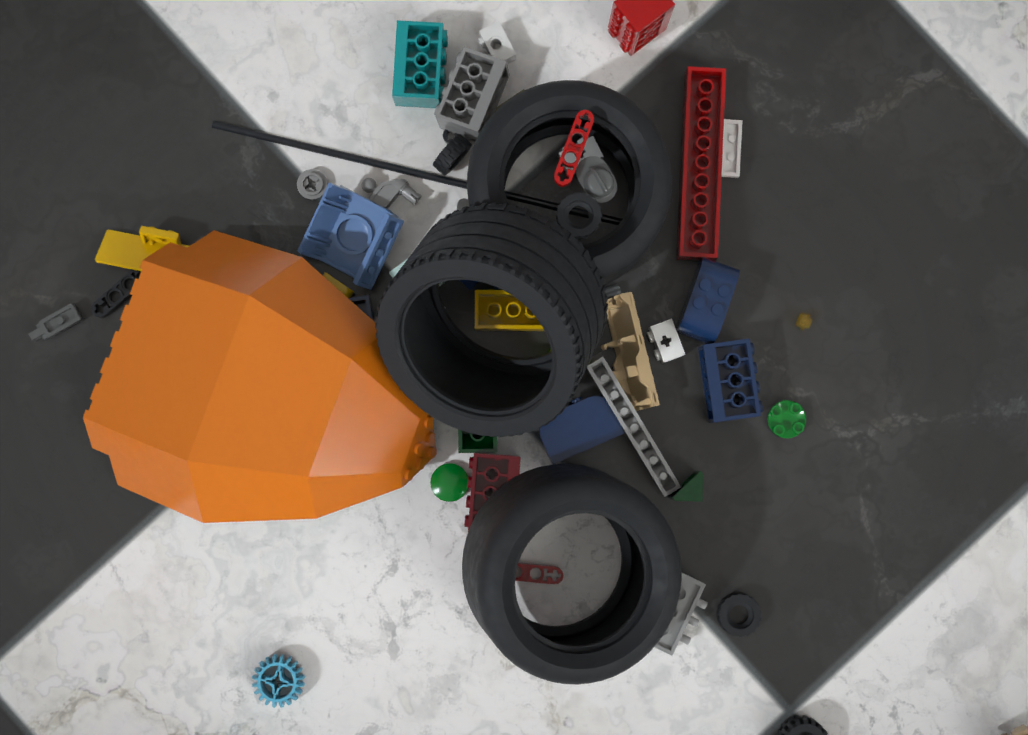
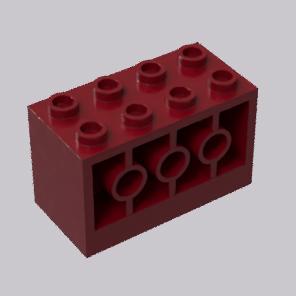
[464,453,521,532]

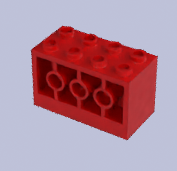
[608,0,675,56]

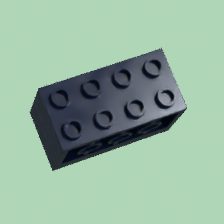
[698,339,763,423]

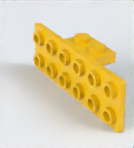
[95,226,189,271]

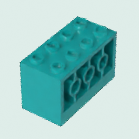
[392,20,448,108]

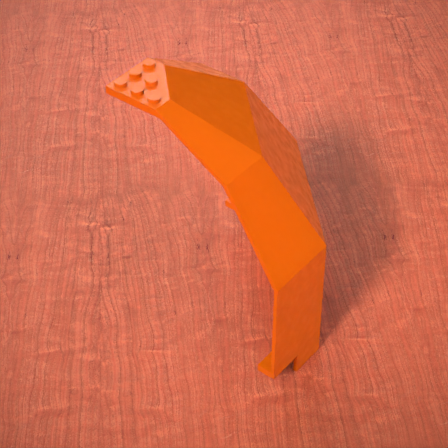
[83,230,437,523]

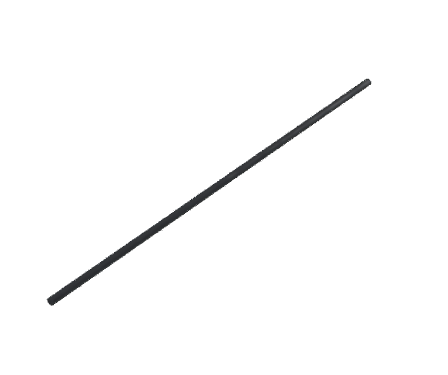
[212,121,623,225]

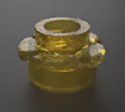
[796,312,812,331]

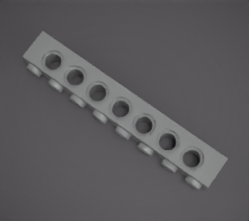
[587,352,681,497]

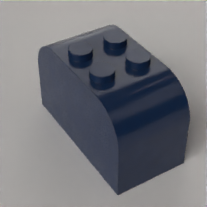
[676,257,740,344]
[539,396,625,464]

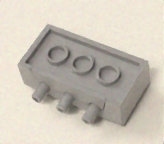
[655,572,708,656]

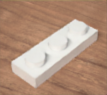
[722,119,743,178]

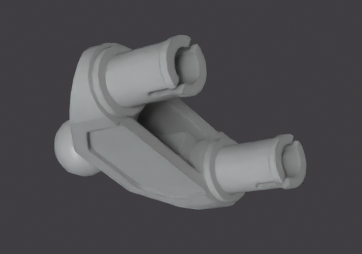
[361,178,422,209]

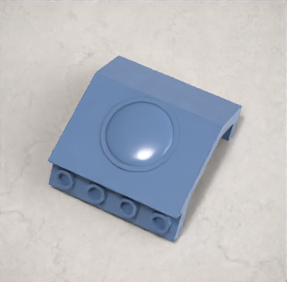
[297,182,404,290]

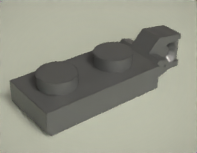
[28,303,83,341]

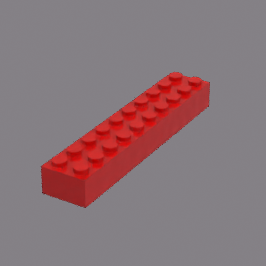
[677,66,726,261]

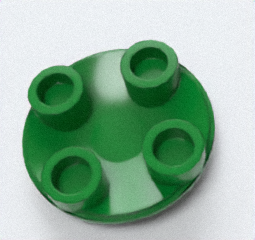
[767,400,806,438]
[430,463,468,502]

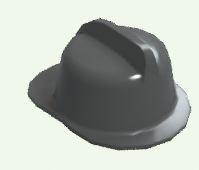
[576,156,617,203]

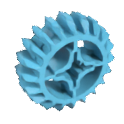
[252,654,305,708]

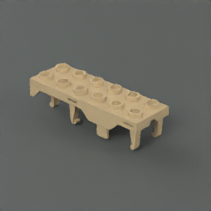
[601,292,660,411]

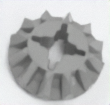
[297,169,328,200]

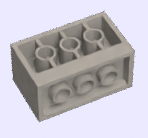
[434,47,510,141]

